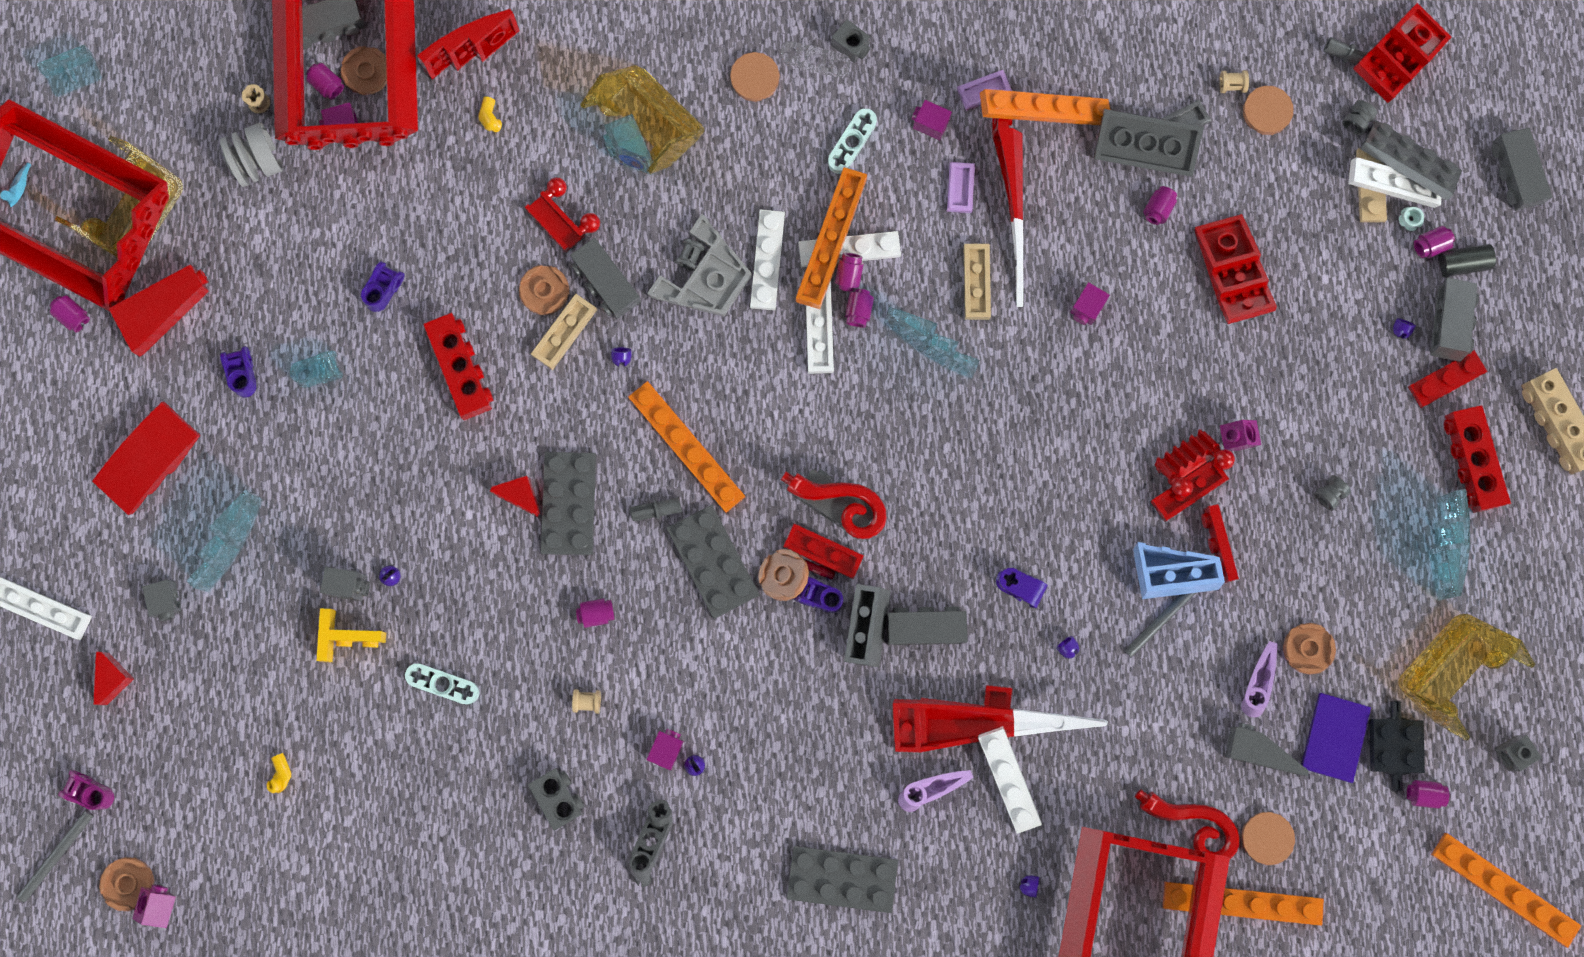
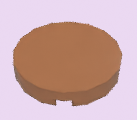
[341,46,387,95]
[730,52,780,102]
[1243,86,1293,135]
[519,265,569,315]
[758,549,809,601]
[1283,623,1336,675]
[1241,812,1295,865]
[99,857,155,911]

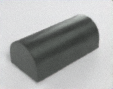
[1438,244,1496,277]

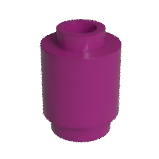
[306,63,344,100]
[1143,186,1177,225]
[1414,226,1455,258]
[835,252,864,292]
[845,289,874,328]
[49,295,90,333]
[576,598,615,628]
[1406,780,1450,809]

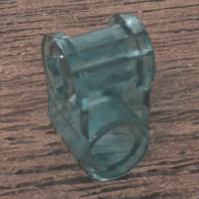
[290,351,343,388]

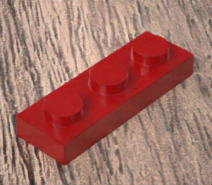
[1408,350,1488,408]
[1150,459,1229,522]
[1201,504,1239,583]
[783,524,864,580]

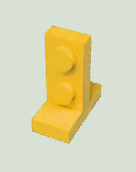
[316,608,386,662]

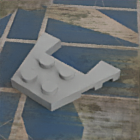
[647,214,752,317]

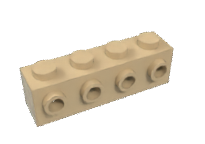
[1521,368,1584,475]

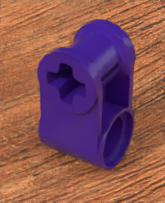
[361,261,405,312]
[220,346,256,398]
[996,568,1048,609]
[792,577,843,613]

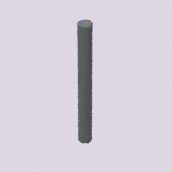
[1124,593,1196,658]
[17,810,94,902]

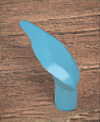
[0,163,31,207]

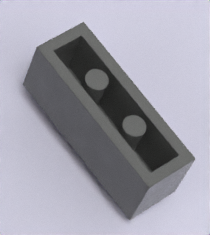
[302,0,365,50]
[1492,127,1552,211]
[570,237,641,319]
[1430,277,1479,362]
[795,469,873,540]
[844,584,891,668]
[887,606,968,645]

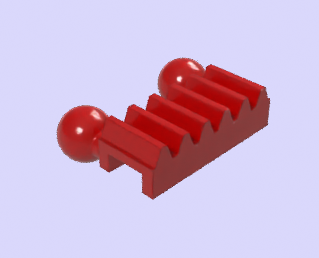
[525,177,600,253]
[1155,429,1235,498]

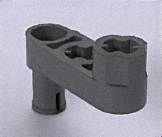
[629,799,673,887]

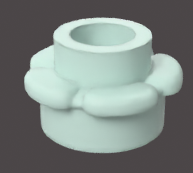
[1399,207,1424,231]

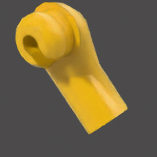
[479,96,502,133]
[267,753,292,793]

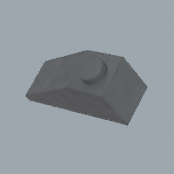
[1225,723,1309,776]

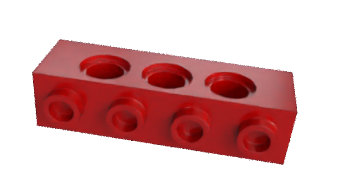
[423,313,494,421]
[1443,405,1511,513]

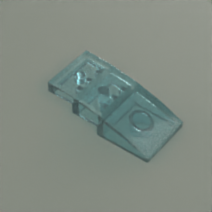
[885,307,980,379]
[187,489,263,592]
[1428,489,1470,601]

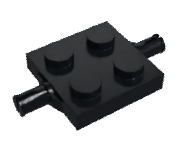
[1369,701,1425,791]

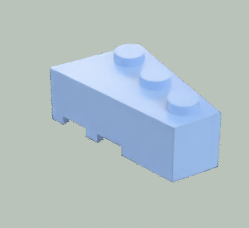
[1133,542,1225,599]

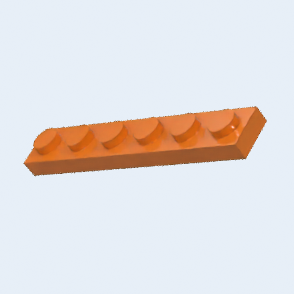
[980,89,1110,125]
[796,167,867,309]
[628,381,746,513]
[1431,833,1581,948]
[1163,881,1324,926]

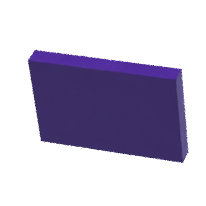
[1301,693,1371,783]

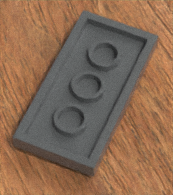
[1094,109,1204,177]
[1360,120,1462,201]
[541,452,597,556]
[667,505,760,619]
[787,846,898,913]

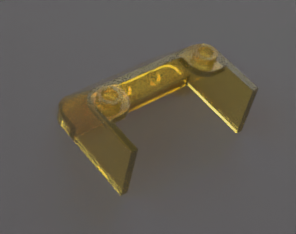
[580,65,704,174]
[54,135,183,259]
[1398,614,1535,741]

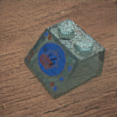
[602,114,655,176]

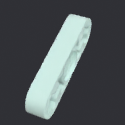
[828,109,877,174]
[405,664,479,704]

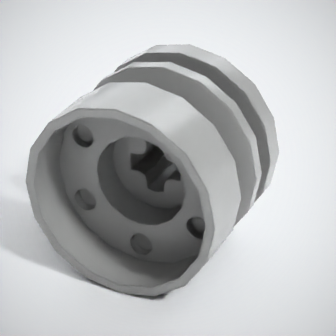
[220,122,284,187]

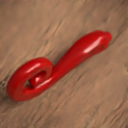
[781,471,887,539]
[1135,789,1239,859]

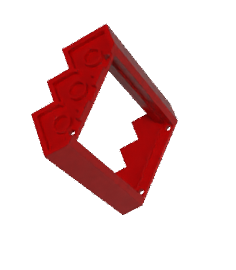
[272,0,418,150]
[0,99,169,311]
[1058,827,1230,957]

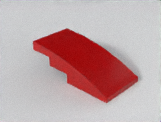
[1353,3,1452,103]
[417,9,520,80]
[1194,214,1277,324]
[92,402,201,515]

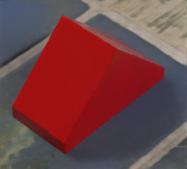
[490,476,540,517]
[93,652,134,705]

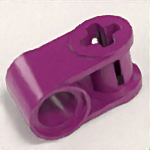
[58,770,114,810]

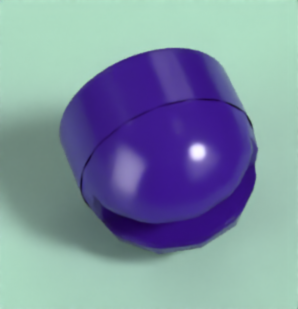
[1393,318,1416,339]
[611,347,632,367]
[379,565,401,586]
[1056,636,1079,659]
[684,755,705,776]
[1020,875,1039,898]

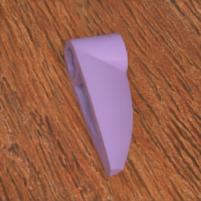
[1241,641,1277,718]
[898,770,973,812]

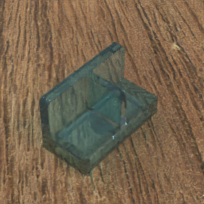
[37,45,102,97]

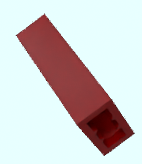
[108,264,209,357]

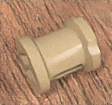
[1220,70,1249,93]
[242,84,270,113]
[572,689,601,714]

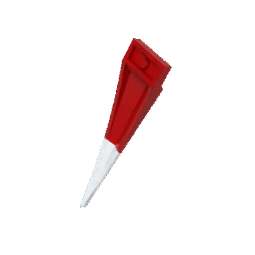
[992,118,1023,307]
[893,698,1108,753]

